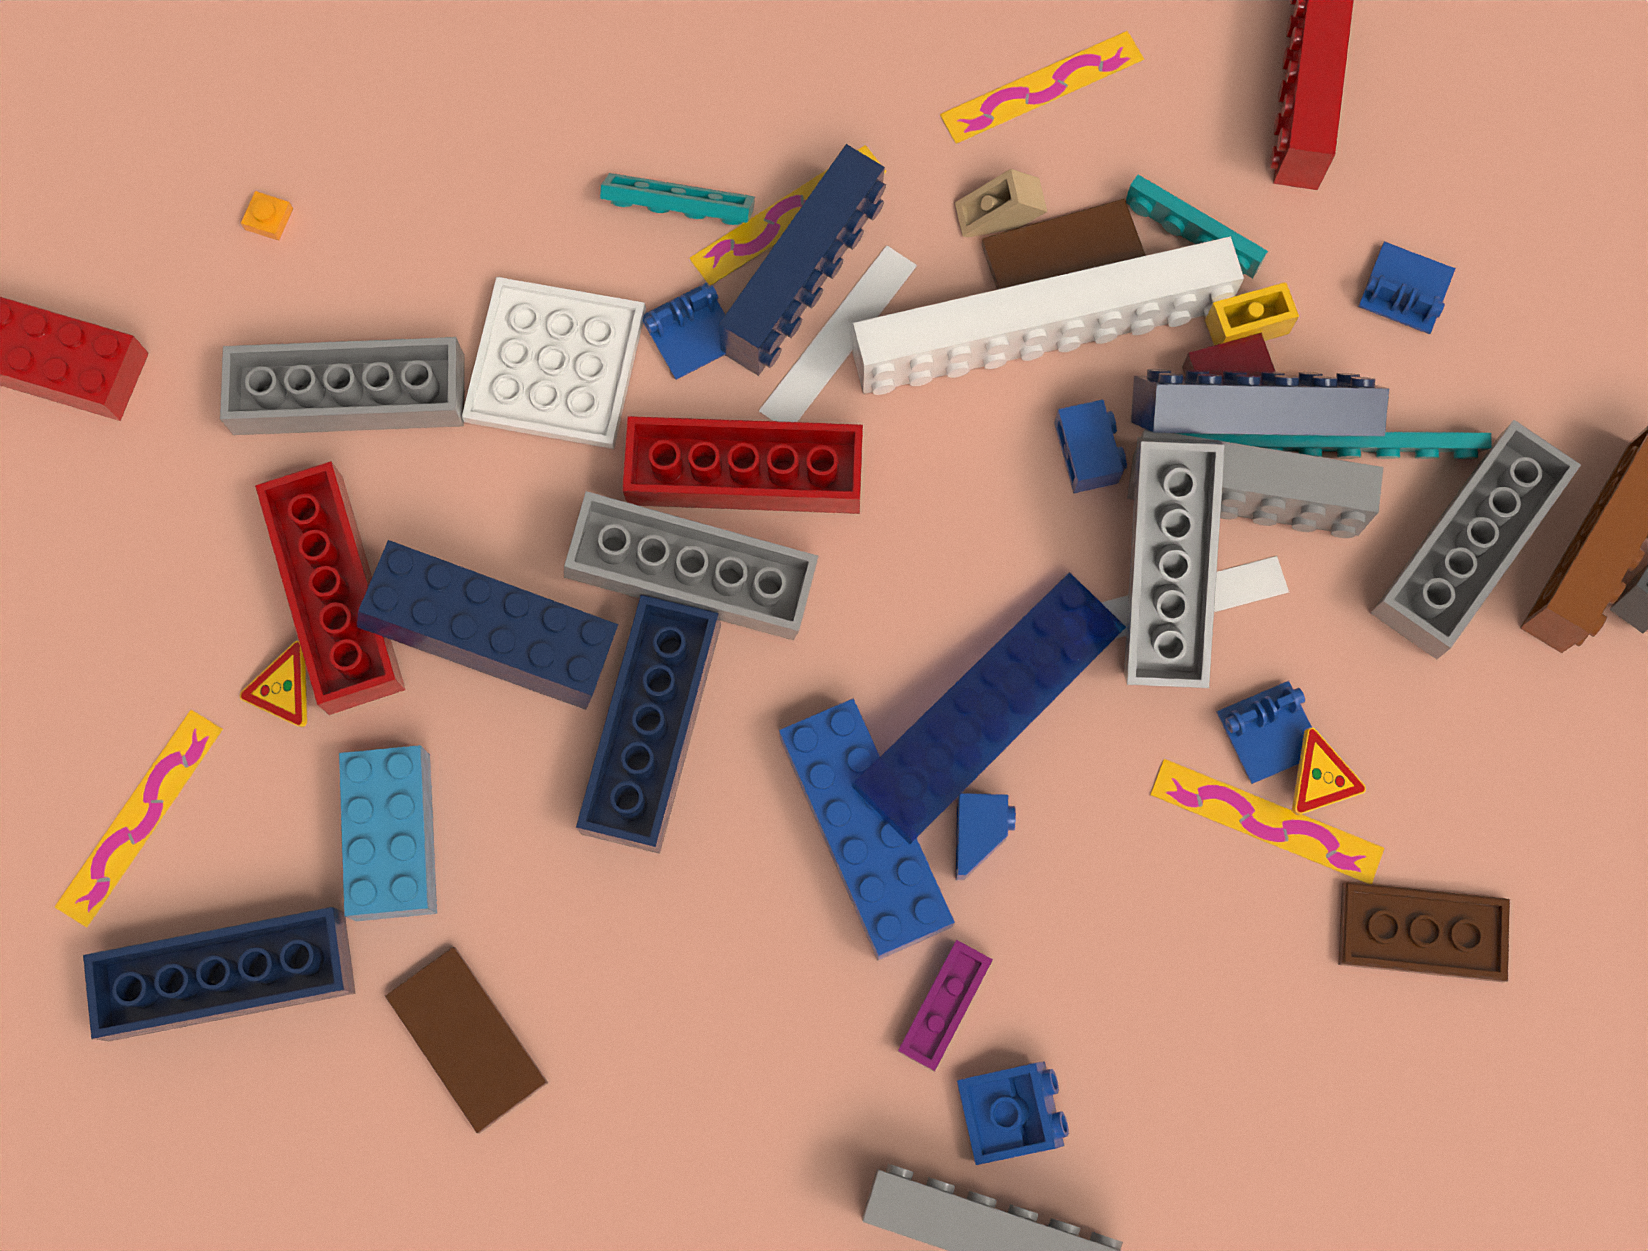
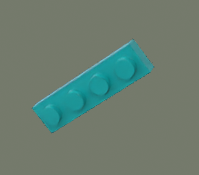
[600,173,755,225]
[1125,174,1268,279]

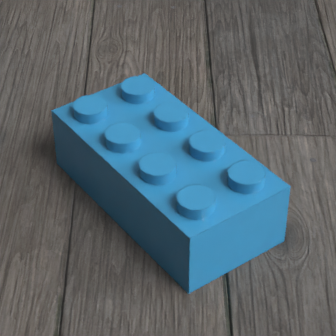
[339,745,437,922]

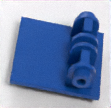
[1358,241,1456,334]
[643,282,726,380]
[1217,681,1312,784]

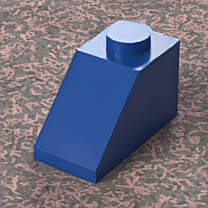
[956,793,1016,880]

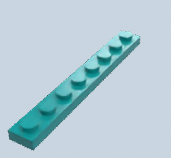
[1174,432,1492,459]

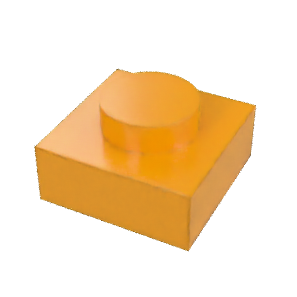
[241,191,293,241]

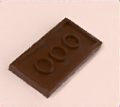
[981,199,1146,290]
[1338,882,1510,983]
[385,947,548,1134]

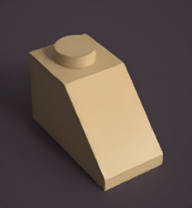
[955,169,1047,238]

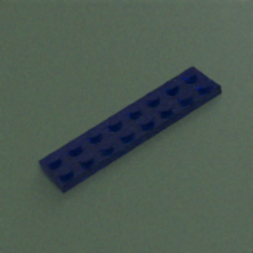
[852,572,1126,844]

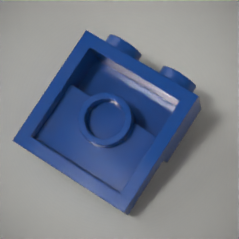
[957,1061,1069,1165]

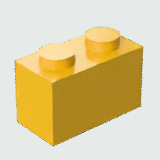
[1205,282,1299,345]

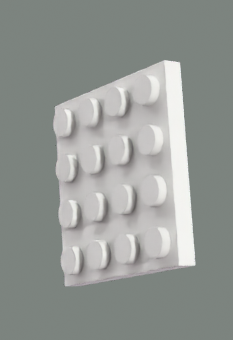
[462,277,646,449]

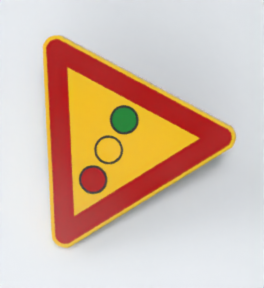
[240,641,307,728]
[1292,727,1366,815]

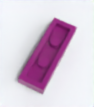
[897,940,993,1072]

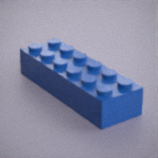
[779,698,955,960]

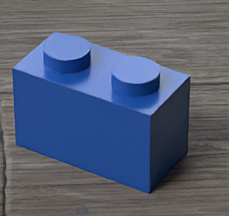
[1054,399,1127,493]

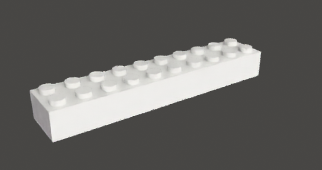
[852,236,1244,395]

